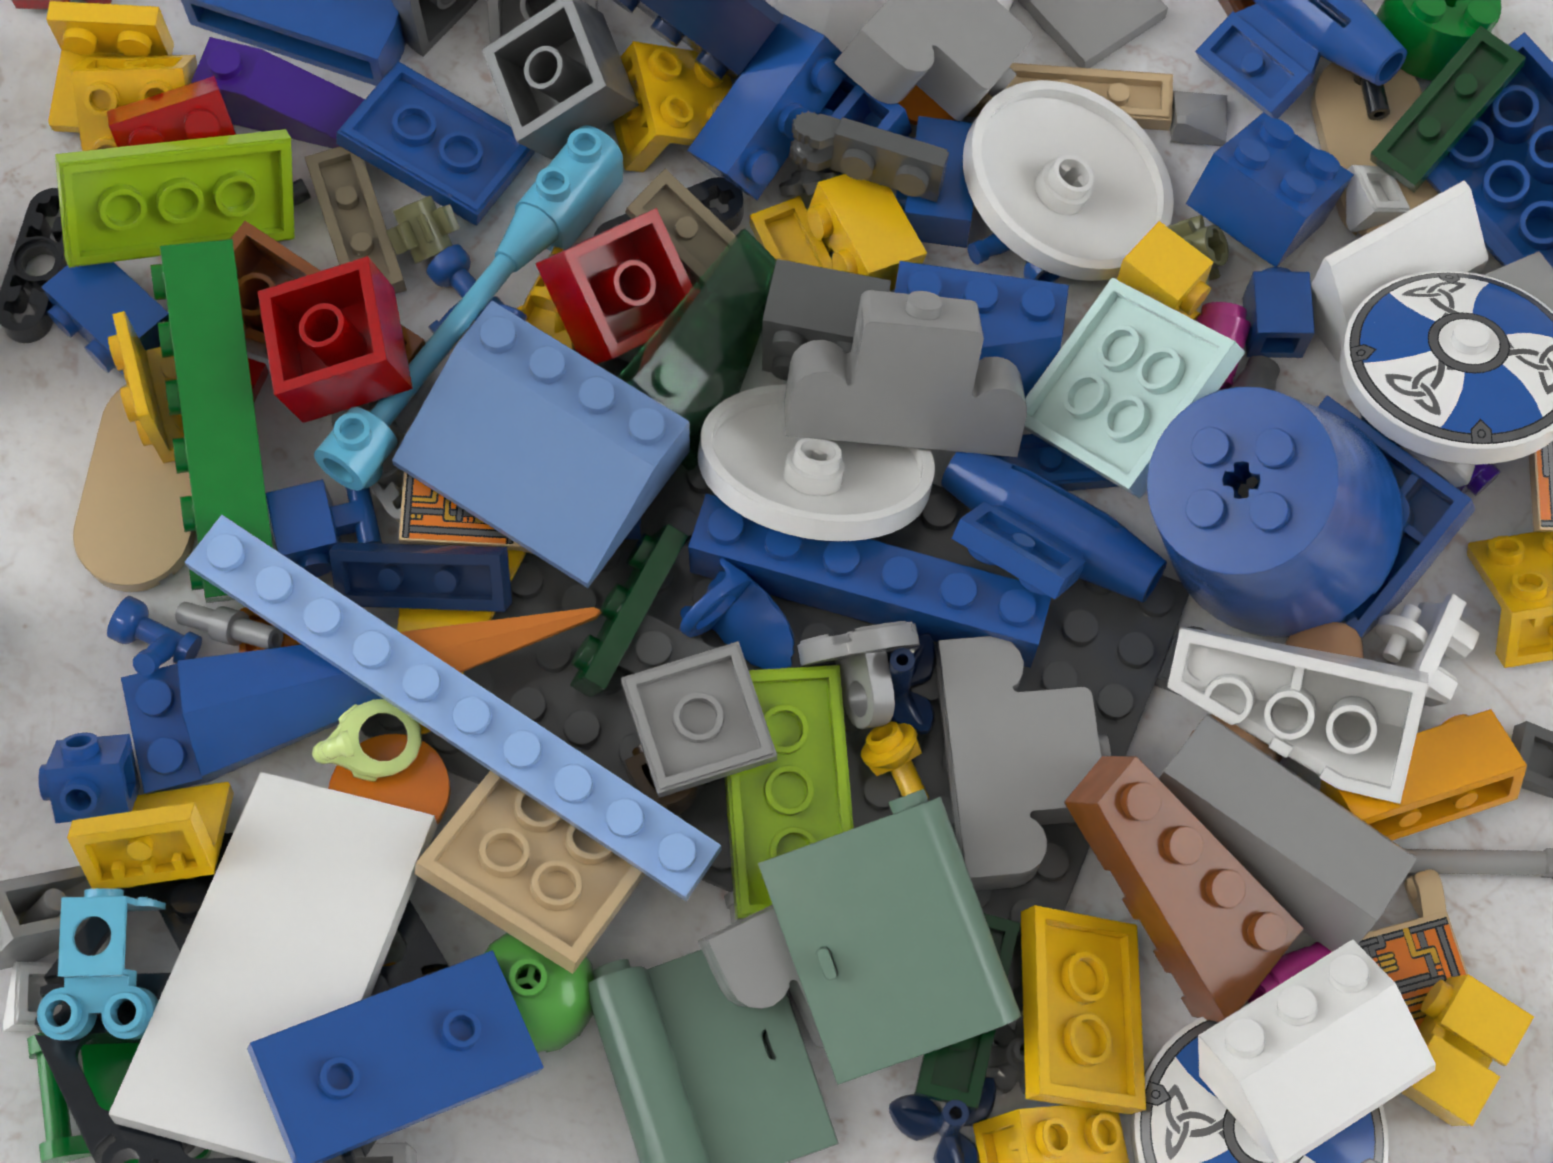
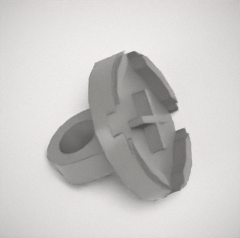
[797,621,920,729]

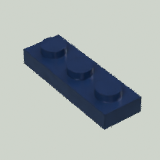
[329,542,512,612]

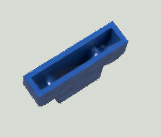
[181,0,406,86]

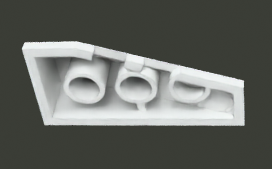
[1167,627,1428,804]

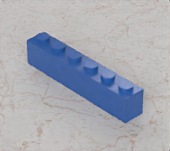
[688,494,1051,668]

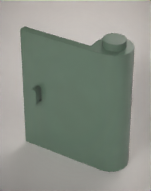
[758,789,1021,1085]
[588,949,839,1163]

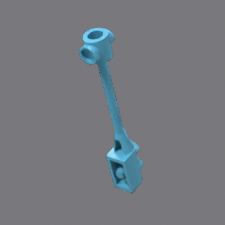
[314,125,623,491]

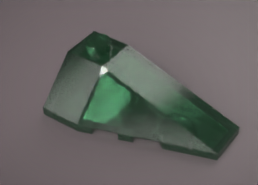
[618,228,776,471]

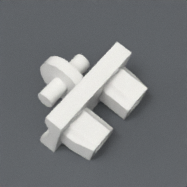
[1375,593,1480,707]

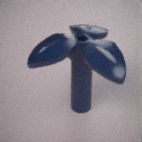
[889,634,936,735]
[889,1076,996,1163]

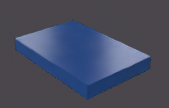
[336,61,535,226]

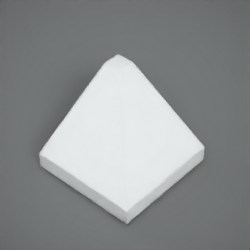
[1346,165,1410,232]
[3,961,63,1032]

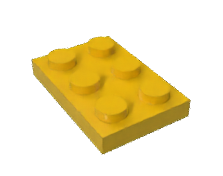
[1021,905,1146,1115]

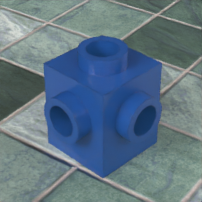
[38,732,140,823]

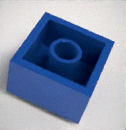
[1185,112,1354,268]

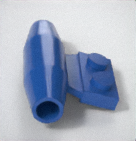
[1195,0,1407,119]
[941,452,1167,603]

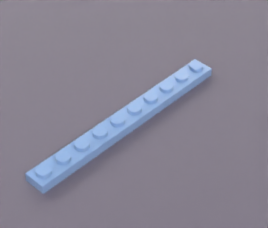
[185,515,722,902]

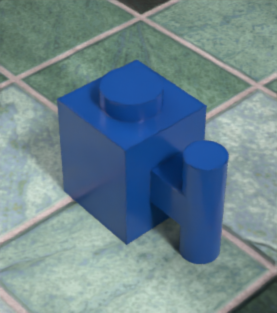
[266,479,382,577]

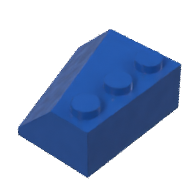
[895,261,1069,398]
[1254,395,1476,639]

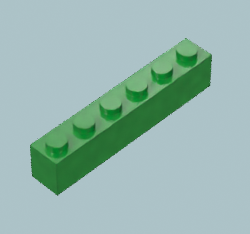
[150,239,273,603]

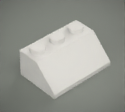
[1311,181,1489,362]
[1198,939,1436,1163]

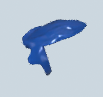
[679,558,795,669]

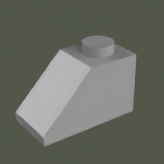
[0,866,92,970]

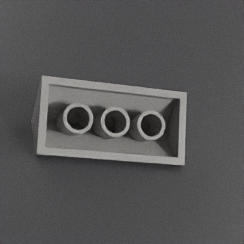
[1159,714,1417,952]

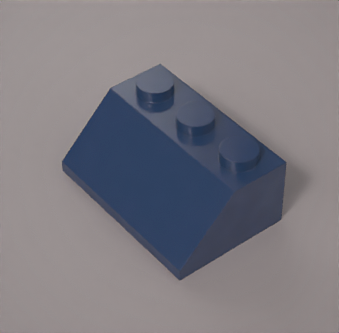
[613,0,784,80]

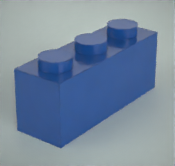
[687,14,847,200]

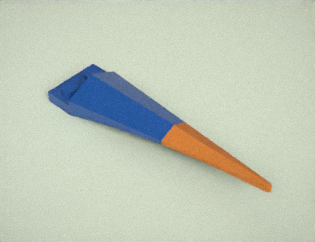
[121,607,601,795]

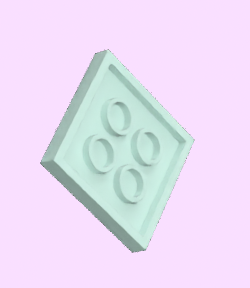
[1024,277,1245,499]

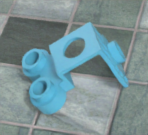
[37,888,166,1041]

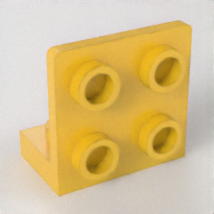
[46,1,174,133]
[613,41,733,172]
[71,55,197,151]
[108,311,184,464]
[1467,532,1553,668]
[67,782,234,889]
[973,1105,1129,1163]

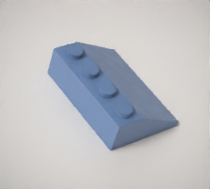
[392,301,690,588]

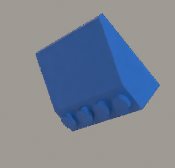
[1426,32,1553,268]

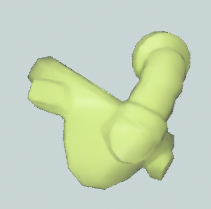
[312,699,422,781]

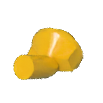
[861,722,929,800]

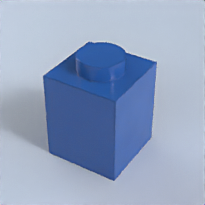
[1242,267,1315,358]

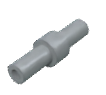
[175,602,283,649]

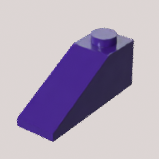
[191,37,365,149]

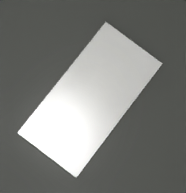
[109,772,438,1163]

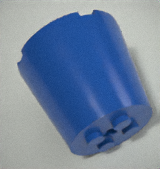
[1147,387,1403,638]

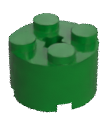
[1376,0,1502,80]

